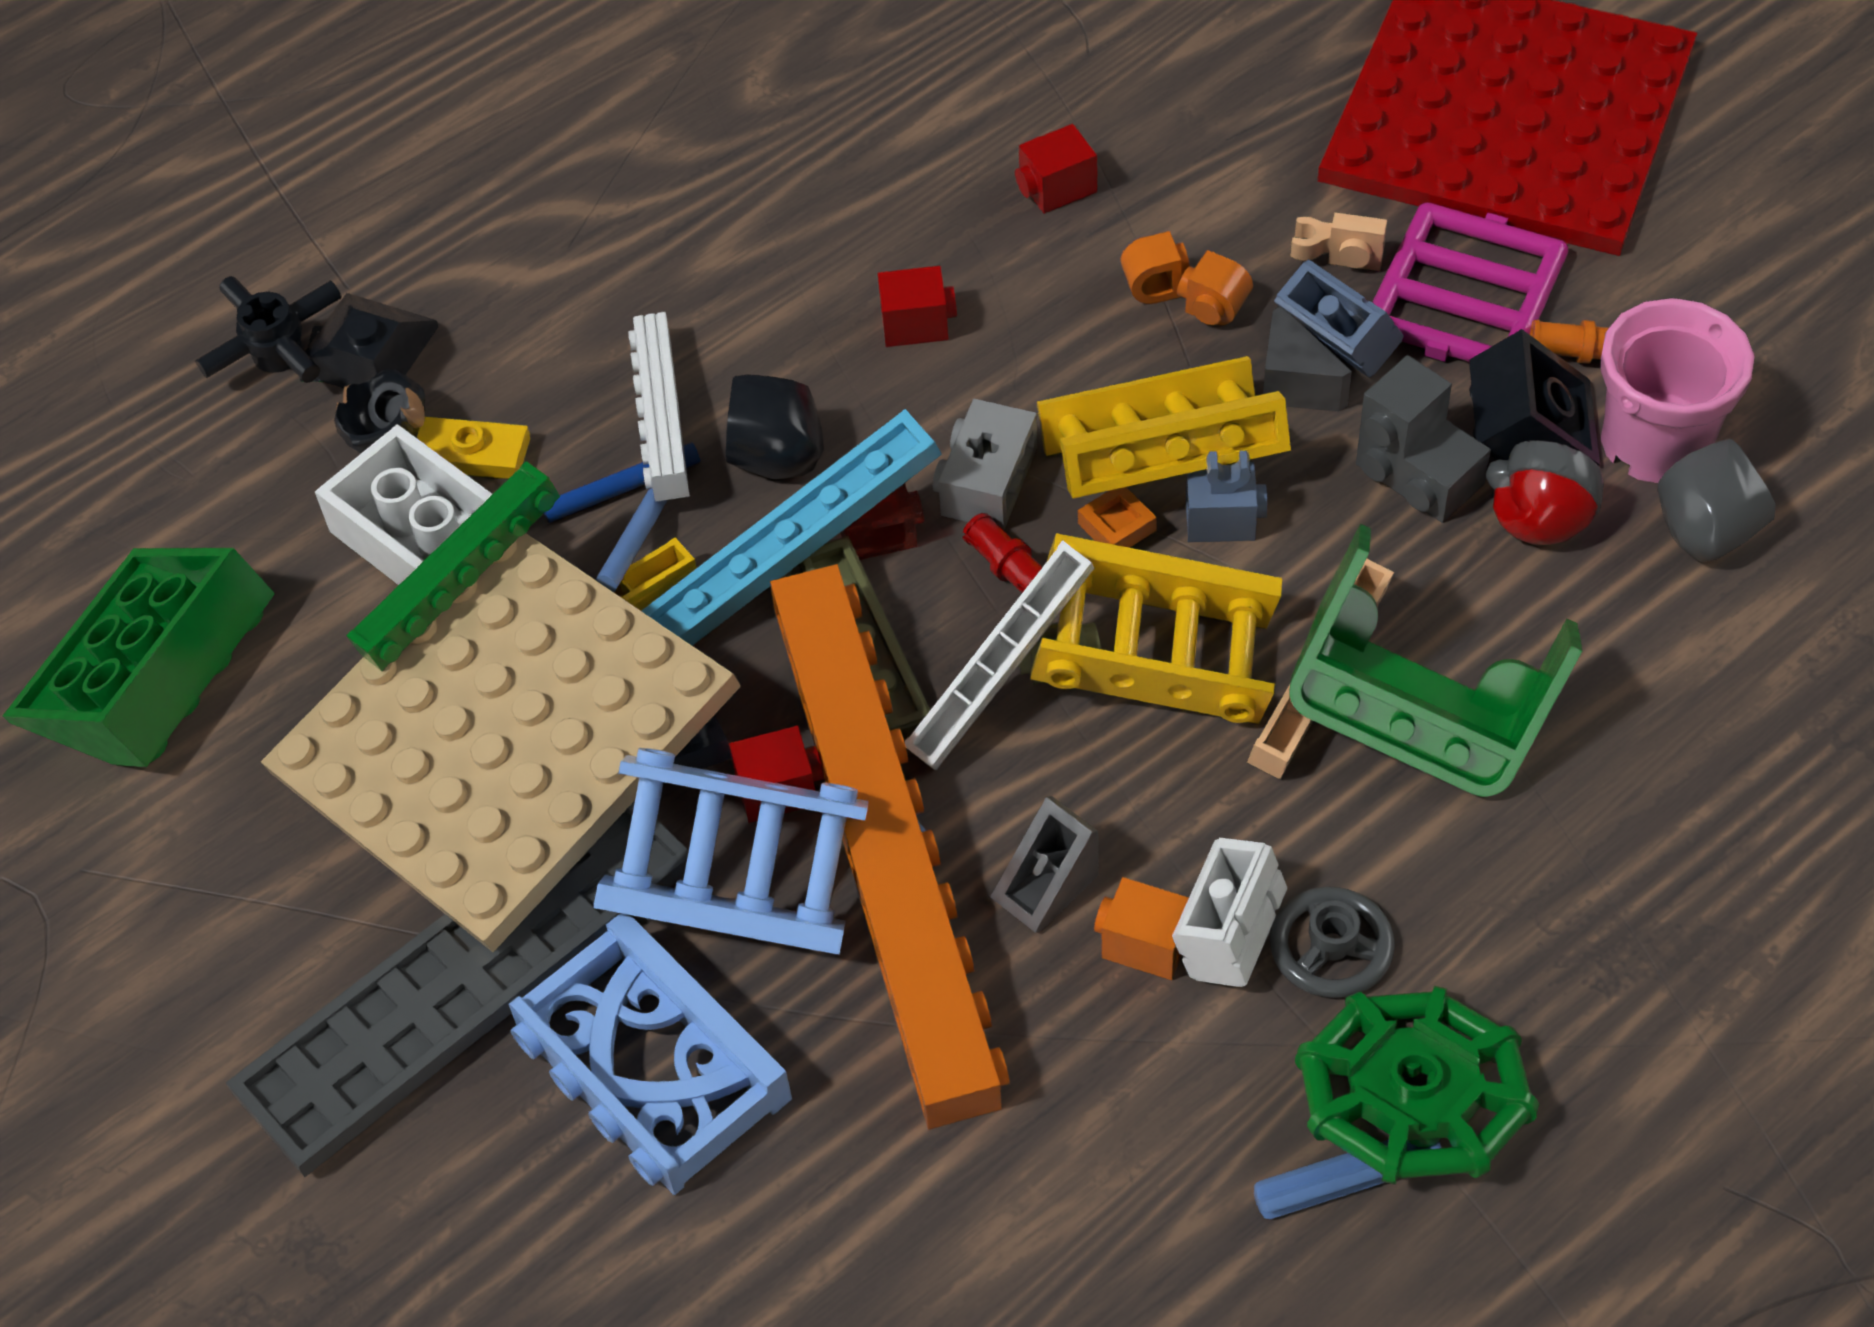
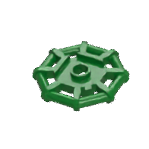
[1295,986,1539,1185]

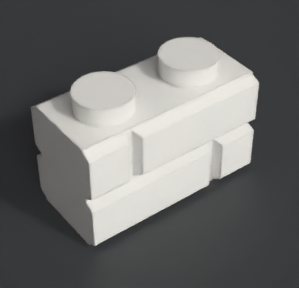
[1172,838,1287,987]

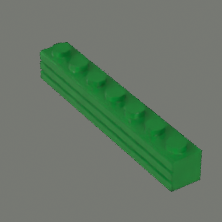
[346,461,561,671]

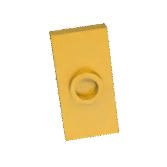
[417,417,531,479]

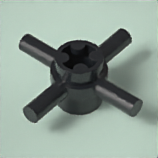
[195,276,342,383]

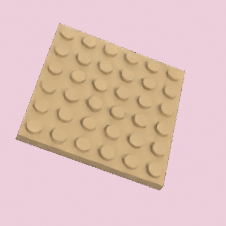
[261,533,741,952]

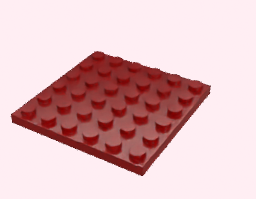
[1317,0,1697,256]

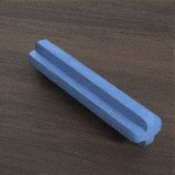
[1254,1140,1441,1219]

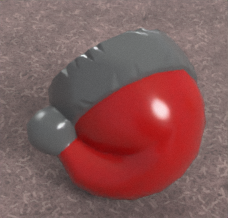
[1486,441,1604,545]

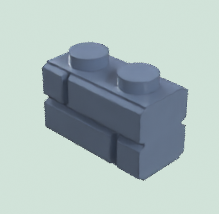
[1274,259,1404,378]

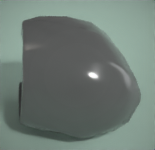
[1657,439,1776,562]

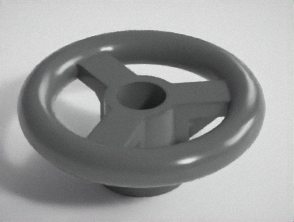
[1270,887,1395,998]

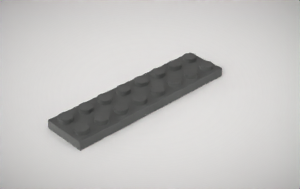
[226,801,689,1178]

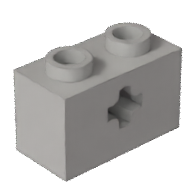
[932,398,1038,530]

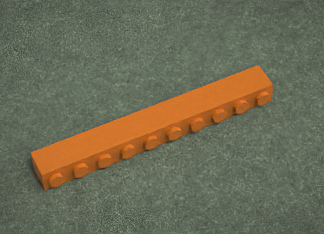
[770,564,1010,1130]

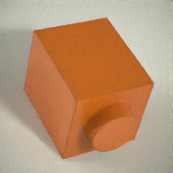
[1094,877,1189,981]

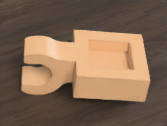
[1291,213,1387,271]

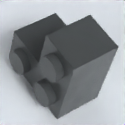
[1356,355,1491,523]

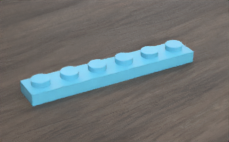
[642,409,942,646]

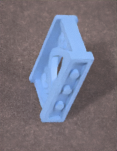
[509,913,792,1195]

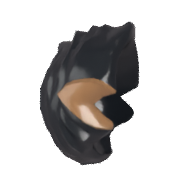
[334,369,425,453]

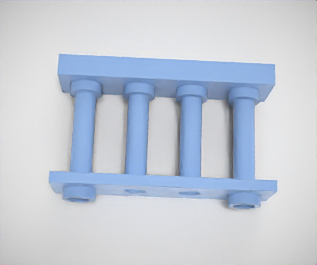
[593,748,869,955]

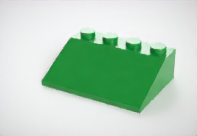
[2,548,275,767]

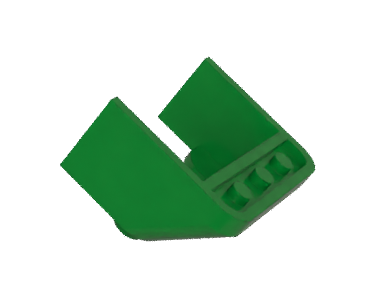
[1289,523,1583,797]

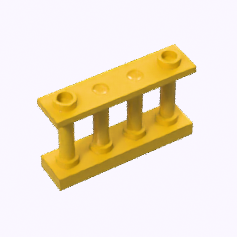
[1037,356,1291,498]
[1030,533,1282,724]

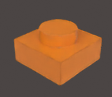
[1078,487,1157,548]

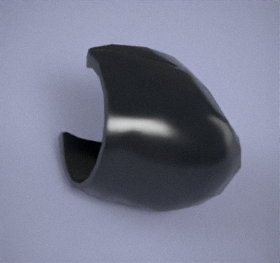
[725,374,824,479]

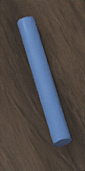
[595,488,667,592]

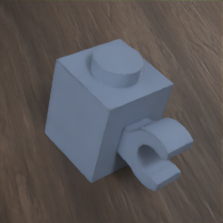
[1185,451,1267,542]

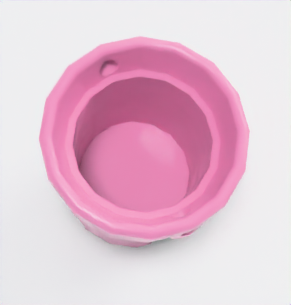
[1601,298,1755,483]

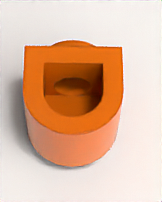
[1120,231,1190,304]
[1177,250,1253,325]

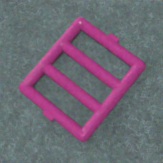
[1372,203,1569,362]

